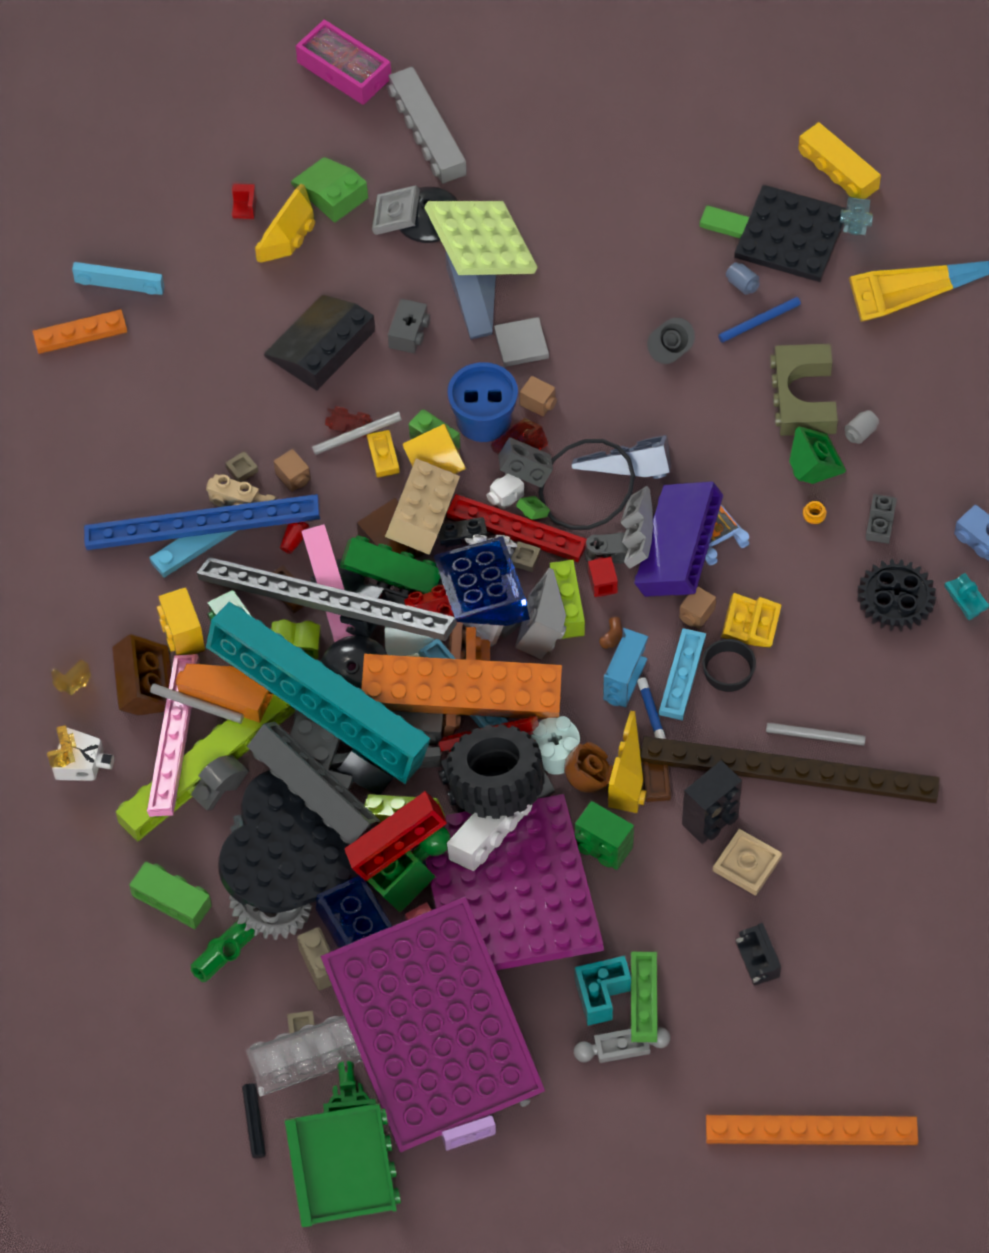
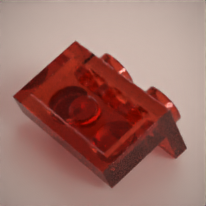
[491,418,548,454]

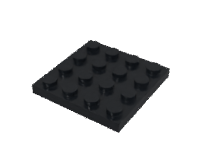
[734,184,848,282]

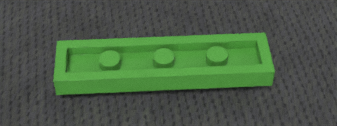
[631,952,657,1042]

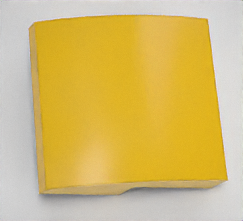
[402,424,466,474]
[721,593,782,647]

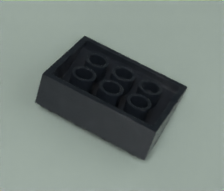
[264,294,375,391]

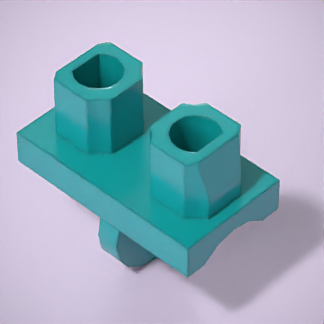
[944,573,989,620]

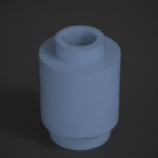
[726,262,760,295]

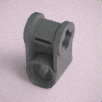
[585,532,628,564]

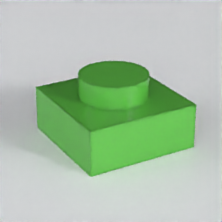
[516,496,550,520]

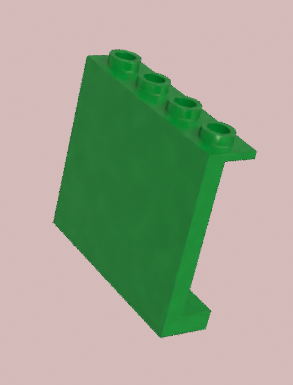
[285,1103,401,1227]

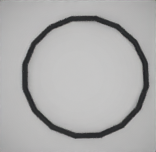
[539,439,635,530]

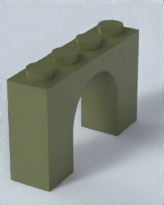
[770,344,838,436]

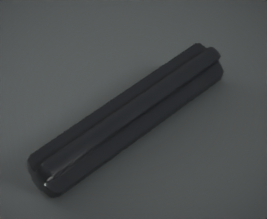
[242,1083,266,1159]

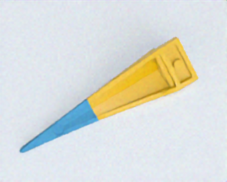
[849,261,989,322]

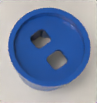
[448,362,518,442]

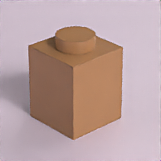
[519,376,557,417]
[274,449,311,492]
[679,586,716,630]

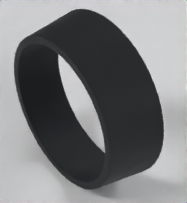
[702,639,756,692]

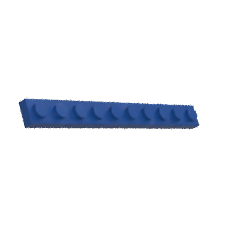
[84,494,321,550]

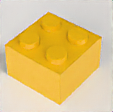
[156,587,205,655]

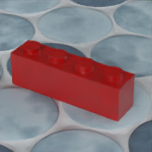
[345,791,447,881]

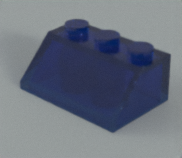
[316,875,392,948]

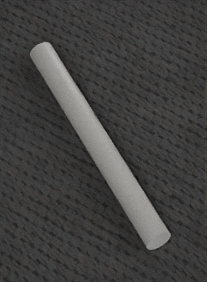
[312,411,402,455]
[150,684,244,724]
[766,723,865,746]

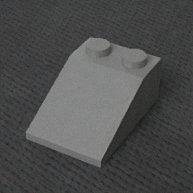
[515,568,566,659]

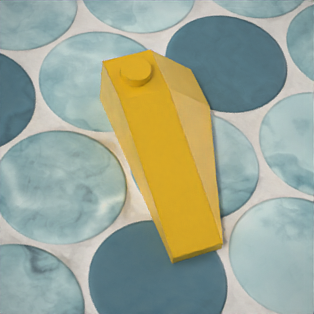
[608,710,647,813]

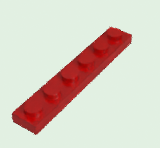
[446,494,587,563]

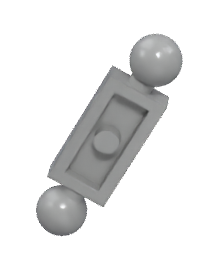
[574,1027,671,1063]

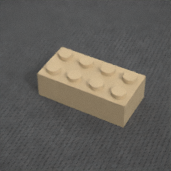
[385,459,460,555]

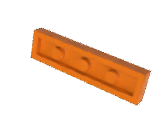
[32,309,127,354]

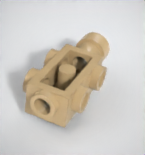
[206,474,278,507]

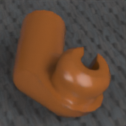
[599,617,622,649]

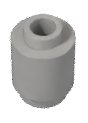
[845,410,879,444]

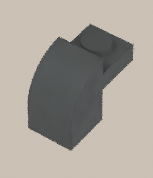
[191,755,249,810]

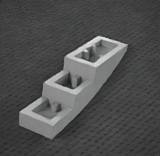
[621,486,653,568]

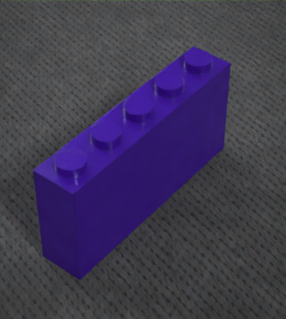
[634,481,723,597]

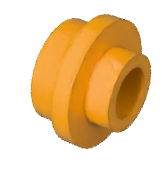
[803,501,827,524]

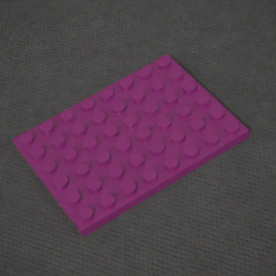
[425,794,604,970]
[320,896,545,1152]

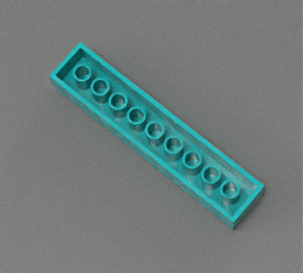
[206,601,430,784]

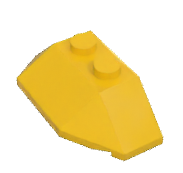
[255,184,315,263]

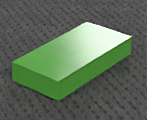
[699,205,749,238]

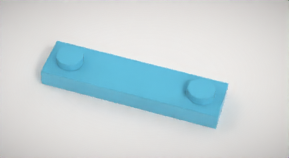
[72,262,165,295]
[149,530,238,578]
[659,628,706,721]

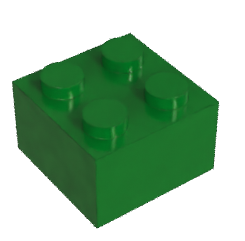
[575,801,634,870]

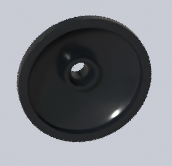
[399,186,458,243]
[321,635,388,689]

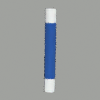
[637,677,666,739]

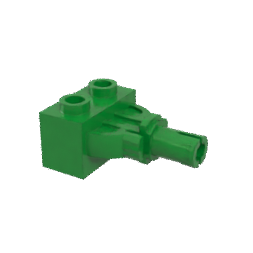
[323,1061,376,1112]

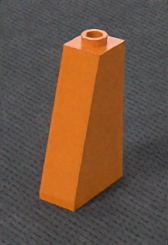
[176,663,274,723]

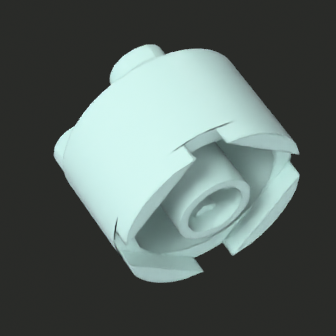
[531,716,580,774]

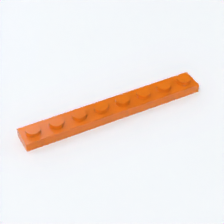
[706,1115,918,1145]

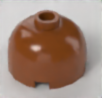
[564,742,613,793]

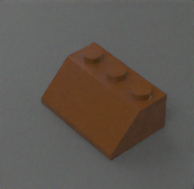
[112,634,171,716]

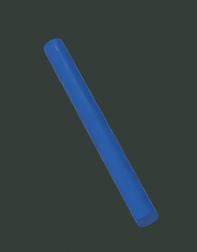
[718,297,801,343]

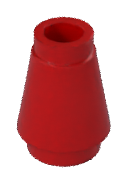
[279,522,310,554]

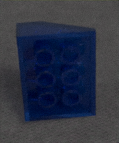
[434,536,530,626]

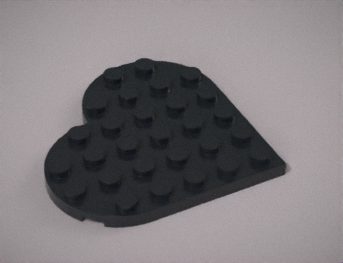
[218,770,369,913]

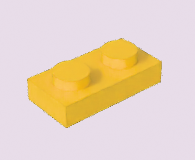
[367,430,400,478]

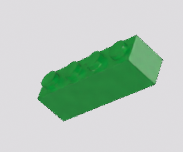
[339,536,442,594]

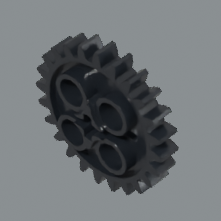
[857,559,936,632]

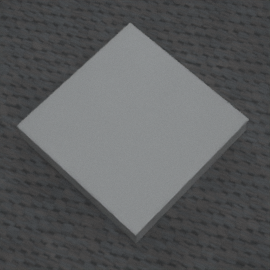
[372,185,420,235]
[494,317,549,367]

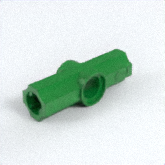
[190,920,255,982]

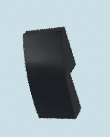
[338,749,394,795]

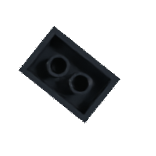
[682,760,742,844]

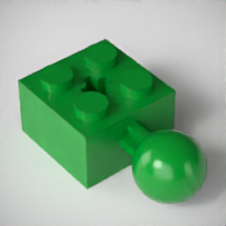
[367,826,451,912]

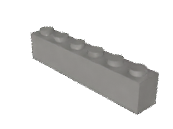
[387,67,467,184]

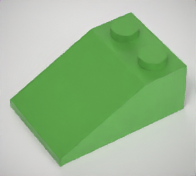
[291,157,368,223]

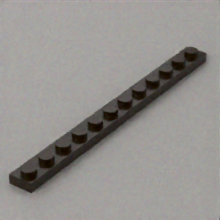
[641,736,940,804]

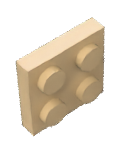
[713,829,782,896]

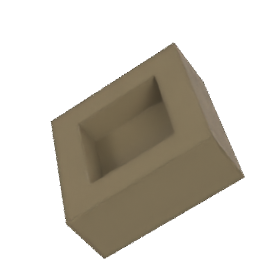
[225,451,258,482]
[510,541,541,572]
[287,1010,316,1042]

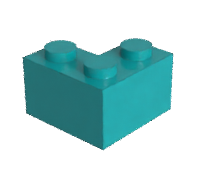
[575,956,631,1026]

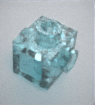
[840,197,873,235]

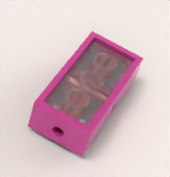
[296,19,391,105]

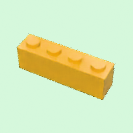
[798,122,881,202]

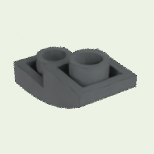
[865,494,897,544]

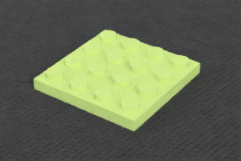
[424,201,538,275]

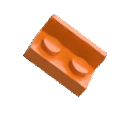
[466,627,490,661]

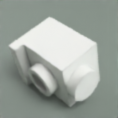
[486,473,524,510]

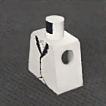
[52,727,114,781]

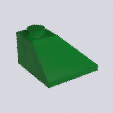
[789,426,847,484]

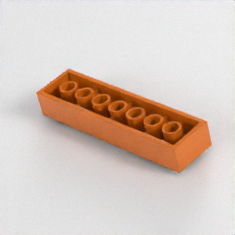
[362,654,562,719]

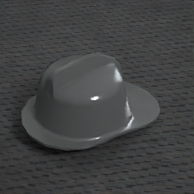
[647,318,695,364]

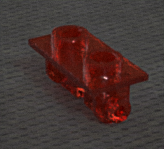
[325,406,374,438]

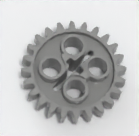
[229,895,312,940]

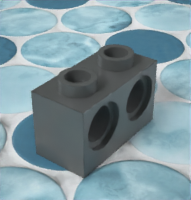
[498,437,553,488]

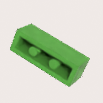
[129,861,212,930]

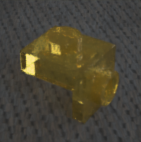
[51,659,91,696]
[47,725,77,768]

